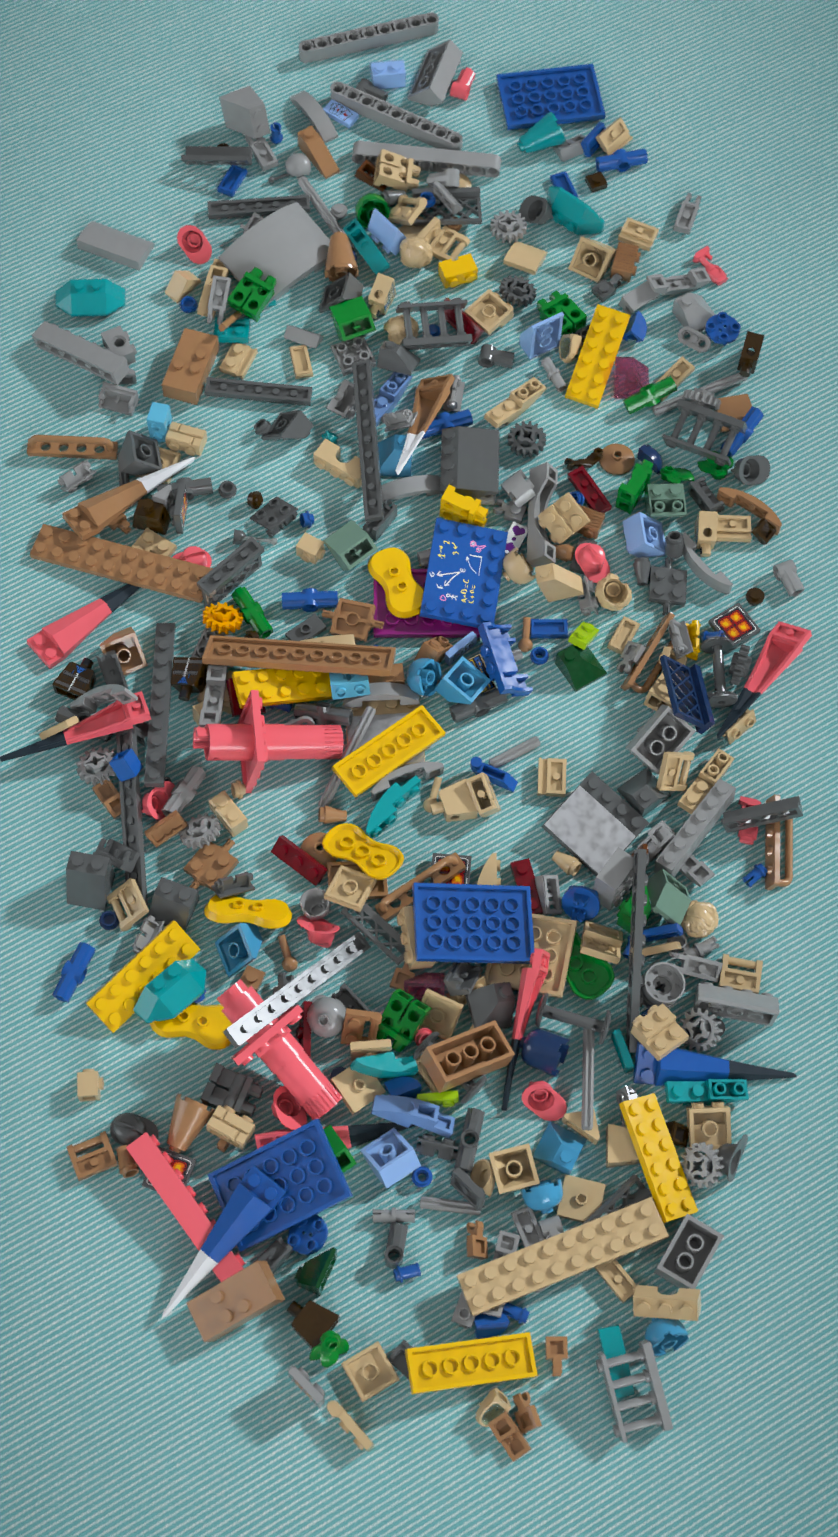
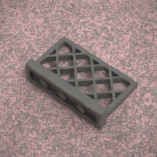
[412,187,482,226]
[197,537,265,608]

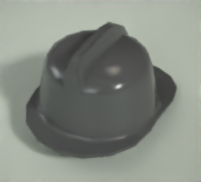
[519,195,553,225]
[731,455,770,485]
[110,1113,159,1146]
[717,1134,748,1182]

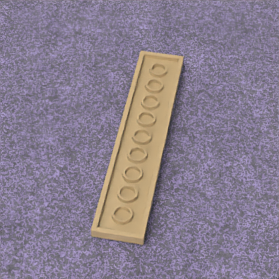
[456,1197,669,1317]

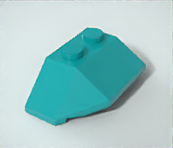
[547,186,605,235]
[55,279,126,317]
[133,959,207,1023]

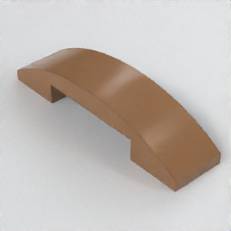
[716,487,782,535]

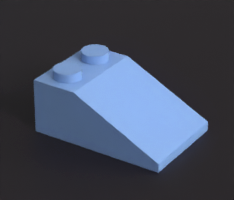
[519,312,564,359]

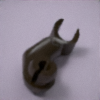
[564,448,603,471]

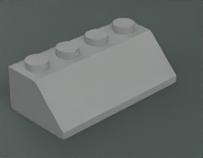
[407,40,463,106]
[693,982,779,1026]

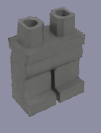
[200,1063,264,1117]

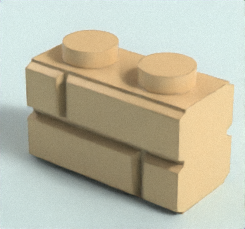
[165,421,207,456]
[466,772,501,818]
[209,790,248,837]
[206,1105,255,1150]

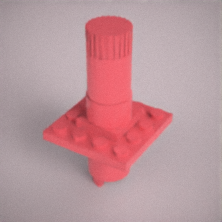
[193,690,344,793]
[217,979,343,1120]

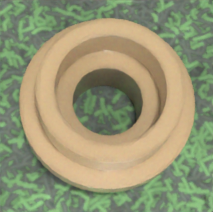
[231,780,246,800]

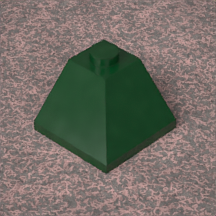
[555,645,607,692]
[295,1247,338,1296]

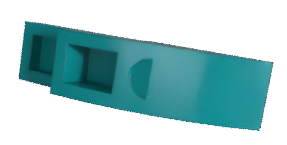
[342,218,390,276]
[366,775,421,838]
[664,1079,749,1106]

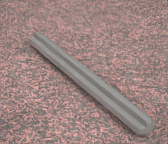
[298,176,354,250]
[652,372,748,415]
[318,706,376,807]
[581,1028,595,1131]

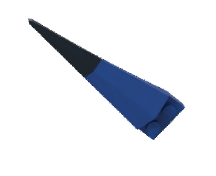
[633,1042,797,1086]

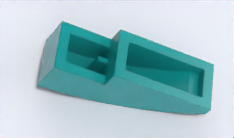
[350,1051,419,1079]
[598,1325,635,1399]

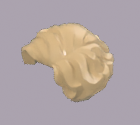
[399,237,433,268]
[384,314,419,345]
[595,573,632,611]
[681,900,719,938]

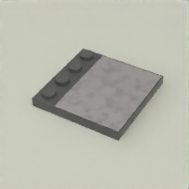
[541,771,649,876]

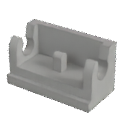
[618,280,660,315]
[98,382,139,416]

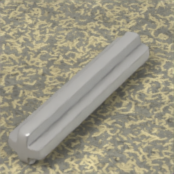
[488,736,540,768]
[420,1196,481,1215]

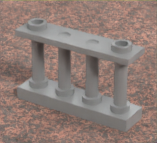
[596,1339,673,1443]

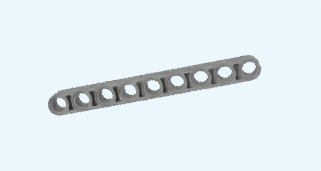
[299,12,439,63]
[330,82,463,151]
[352,141,501,178]

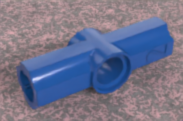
[595,148,648,172]
[720,406,764,457]
[422,409,473,439]
[282,588,338,612]
[52,942,96,1003]

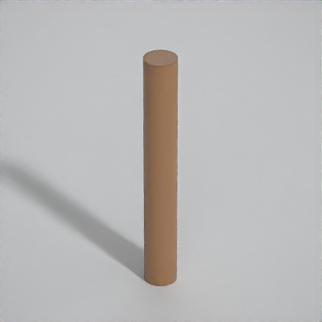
[218,311,243,331]

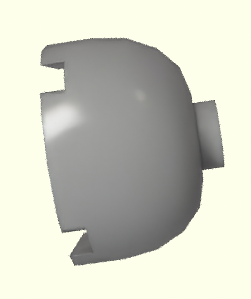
[307,996,346,1038]

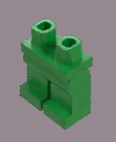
[227,267,277,322]
[537,290,587,338]
[615,459,653,515]
[376,988,432,1052]

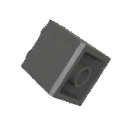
[66,851,115,911]

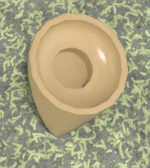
[470,1159,495,1196]

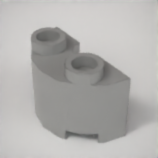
[327,379,356,420]
[501,469,536,508]

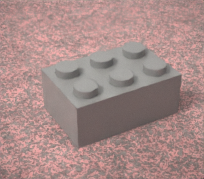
[625,704,696,775]
[593,847,634,911]
[654,1214,724,1289]

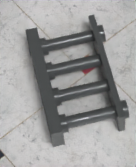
[396,298,473,350]
[662,399,748,466]

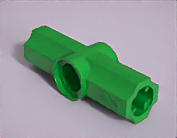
[623,376,677,415]
[231,587,273,639]

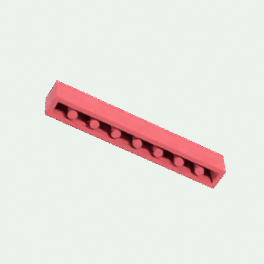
[126,1132,246,1282]

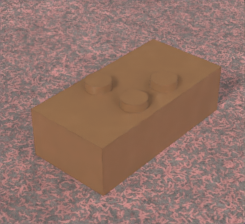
[162,328,220,405]
[420,1020,515,1093]
[186,1261,285,1342]

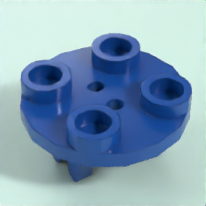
[705,312,741,346]
[561,885,601,923]
[287,1215,328,1255]

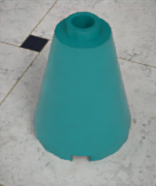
[517,112,566,154]

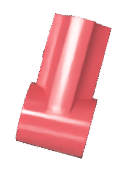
[450,67,475,101]

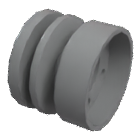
[640,962,686,1009]

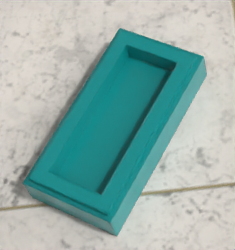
[611,1029,634,1074]

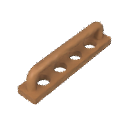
[27,435,118,460]
[620,612,675,693]
[765,794,793,890]
[375,852,466,922]

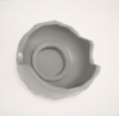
[285,153,311,178]
[299,888,331,920]

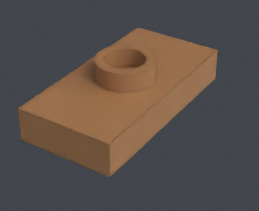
[144,810,188,848]

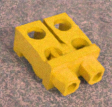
[439,484,489,527]

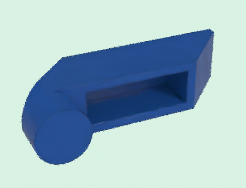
[470,757,518,792]

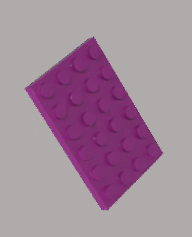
[374,569,481,638]

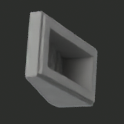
[535,875,562,915]

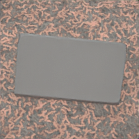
[553,134,585,162]
[433,181,463,215]
[284,325,324,348]
[152,485,175,516]

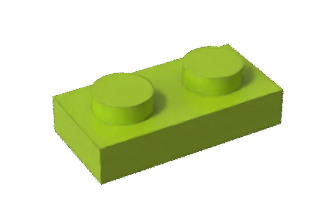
[568,622,599,650]
[417,1090,459,1107]

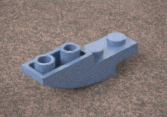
[374,372,412,427]
[371,1095,455,1138]

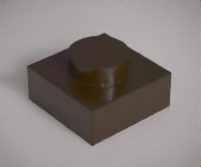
[585,171,608,193]
[751,519,776,545]

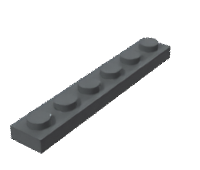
[207,195,311,219]
[205,377,313,406]

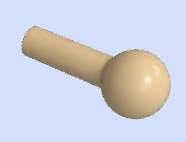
[423,777,442,813]

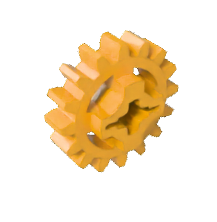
[202,602,243,634]

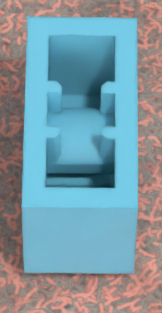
[147,402,172,442]
[329,673,370,700]

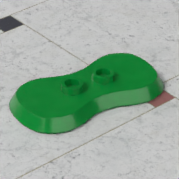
[566,932,615,1000]

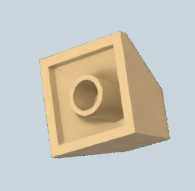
[568,237,617,283]
[489,1143,540,1195]

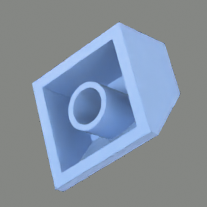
[369,59,406,89]
[367,208,406,256]
[623,512,666,558]
[360,1128,421,1189]

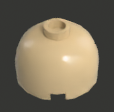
[502,547,536,585]

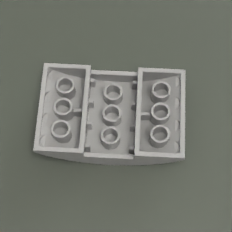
[218,202,330,309]

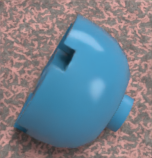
[406,658,441,696]
[520,1178,563,1214]
[645,1318,689,1356]

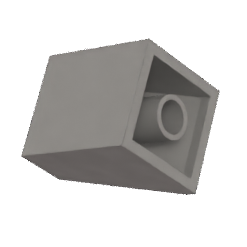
[219,86,270,139]

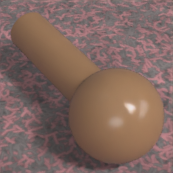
[518,617,533,652]
[277,934,298,972]

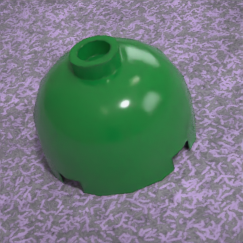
[355,193,390,229]

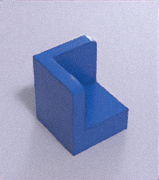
[109,748,143,782]

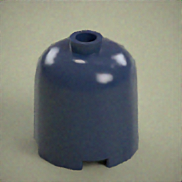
[519,1029,570,1077]

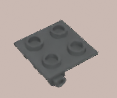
[250,496,298,537]

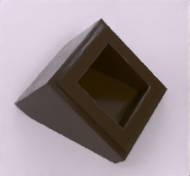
[666,1121,689,1148]

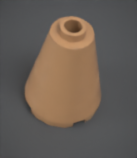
[324,231,359,282]
[167,1093,215,1154]

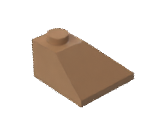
[99,627,148,675]

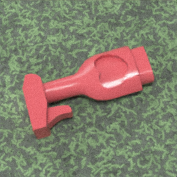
[693,246,728,286]
[738,796,761,845]

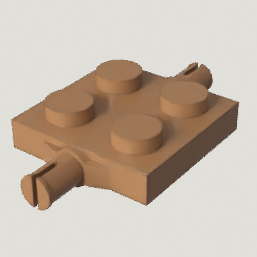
[322,598,384,642]
[183,838,239,891]

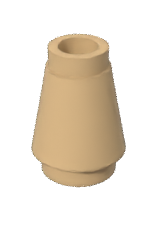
[552,850,582,876]

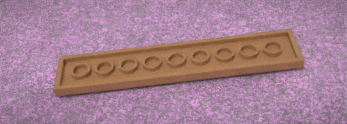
[29,524,213,603]
[202,635,396,677]

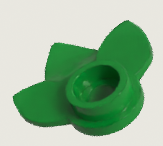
[697,451,734,480]
[660,466,694,484]
[309,1330,349,1368]

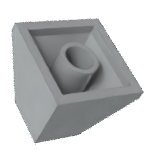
[672,292,716,335]

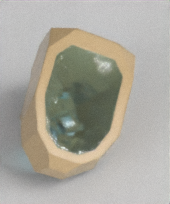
[559,334,582,363]
[476,1388,511,1427]

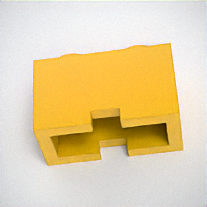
[438,253,478,289]

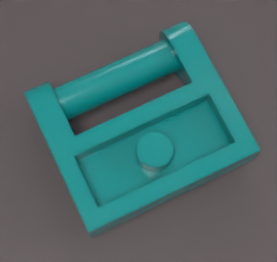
[213,317,250,344]

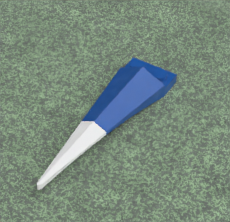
[162,1165,287,1317]

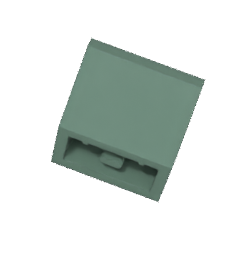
[644,483,687,518]
[323,520,378,571]
[647,868,691,925]

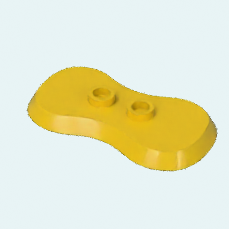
[368,548,424,618]
[322,823,404,880]
[204,895,292,929]
[150,1002,232,1050]

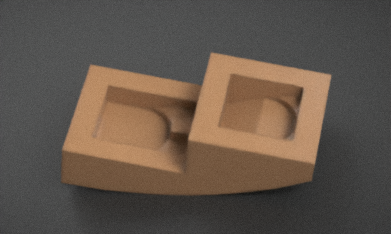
[91,780,121,819]
[487,1411,532,1462]

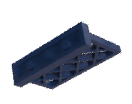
[660,655,715,734]

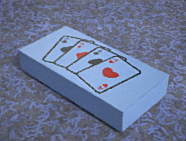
[323,99,359,129]
[445,631,477,666]

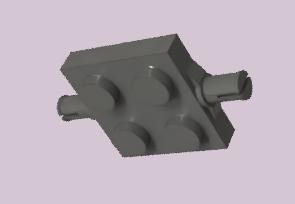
[648,557,687,616]

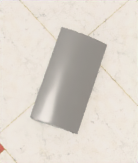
[76,221,155,271]

